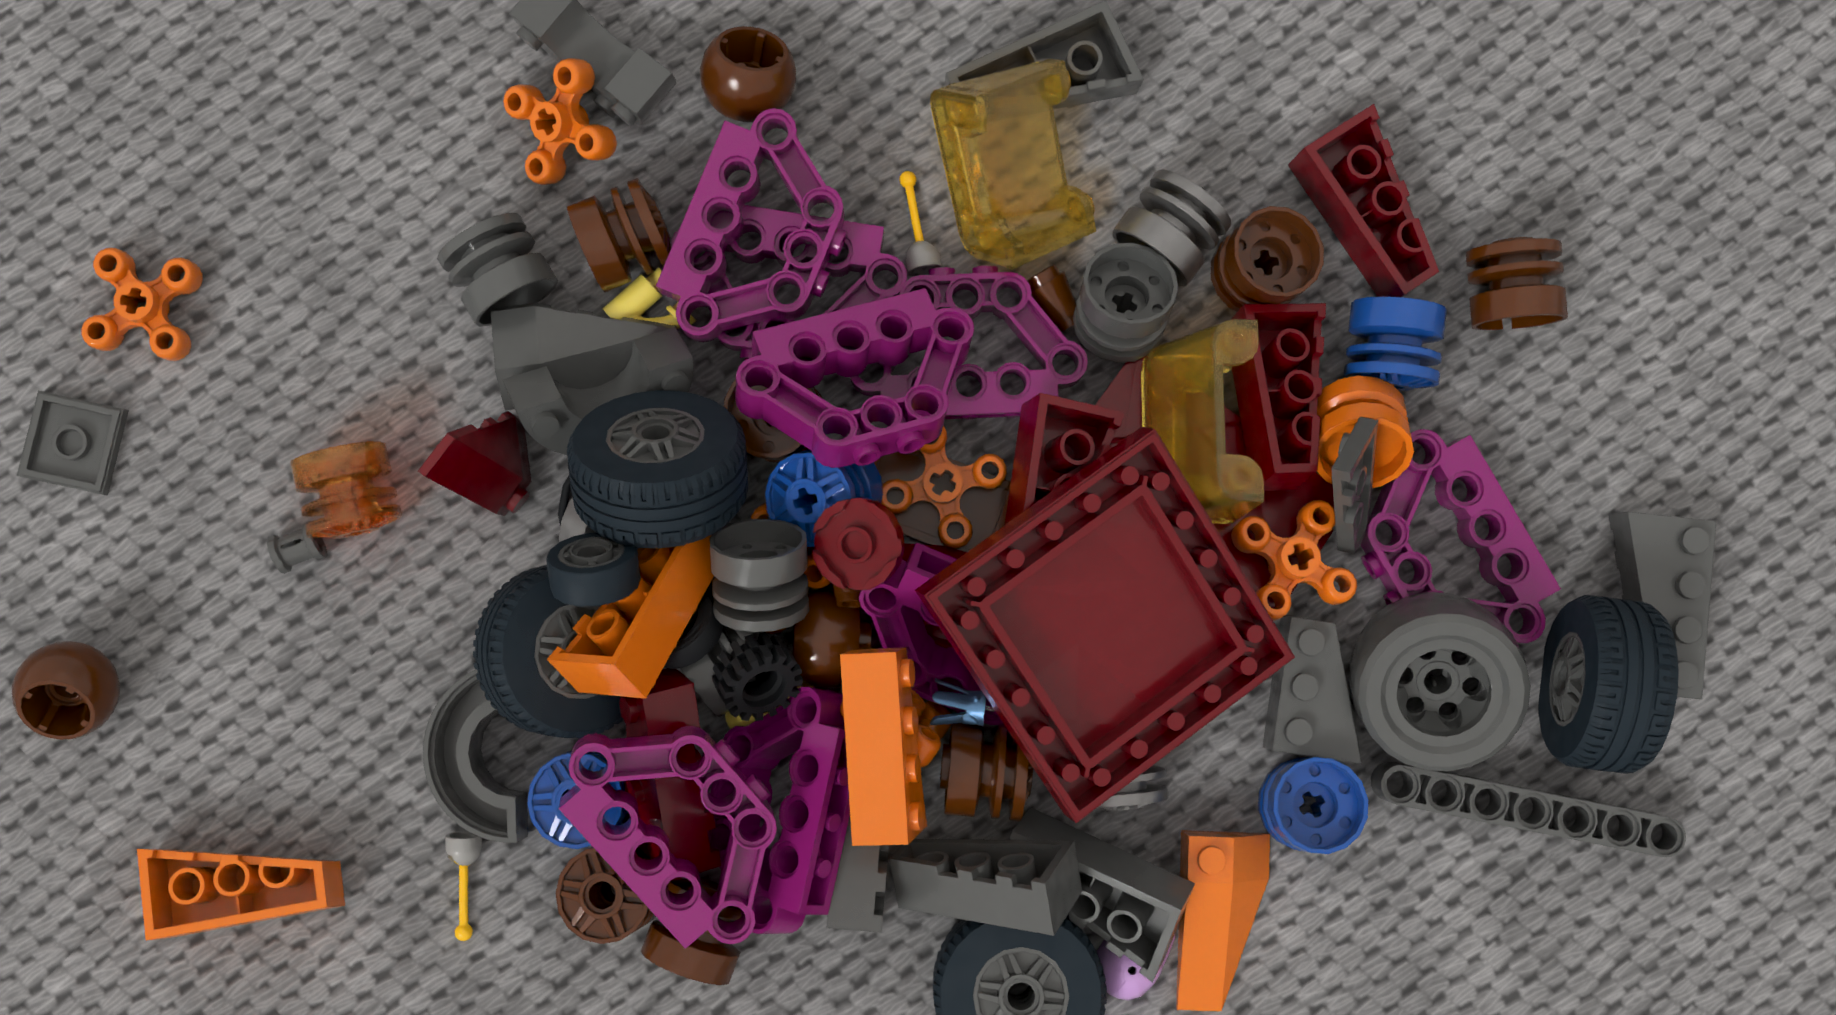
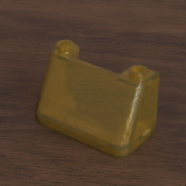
[930,59,1096,270]
[1141,319,1264,524]

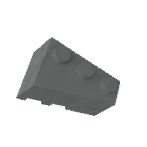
[1263,617,1362,764]

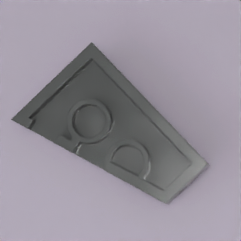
[1331,417,1378,554]

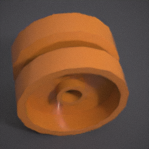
[1317,375,1414,488]

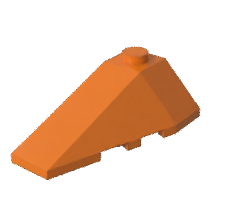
[1176,830,1270,1011]

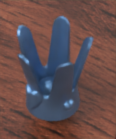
[930,678,995,726]

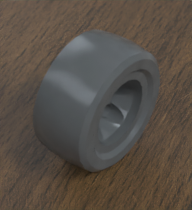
[1349,592,1531,771]

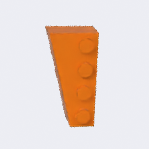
[547,535,714,699]
[840,647,927,846]
[137,849,345,941]

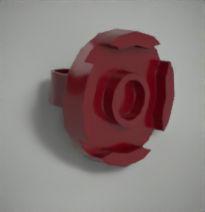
[812,497,905,591]

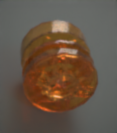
[290,441,402,539]

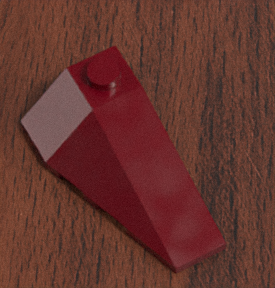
[418,411,532,516]

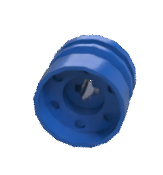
[1344,296,1447,391]
[765,450,883,547]
[527,751,629,849]
[1258,757,1368,854]

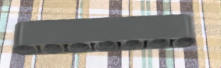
[1371,762,1686,857]

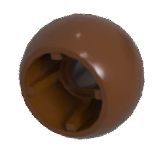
[700,26,796,122]
[793,590,871,688]
[12,641,120,740]

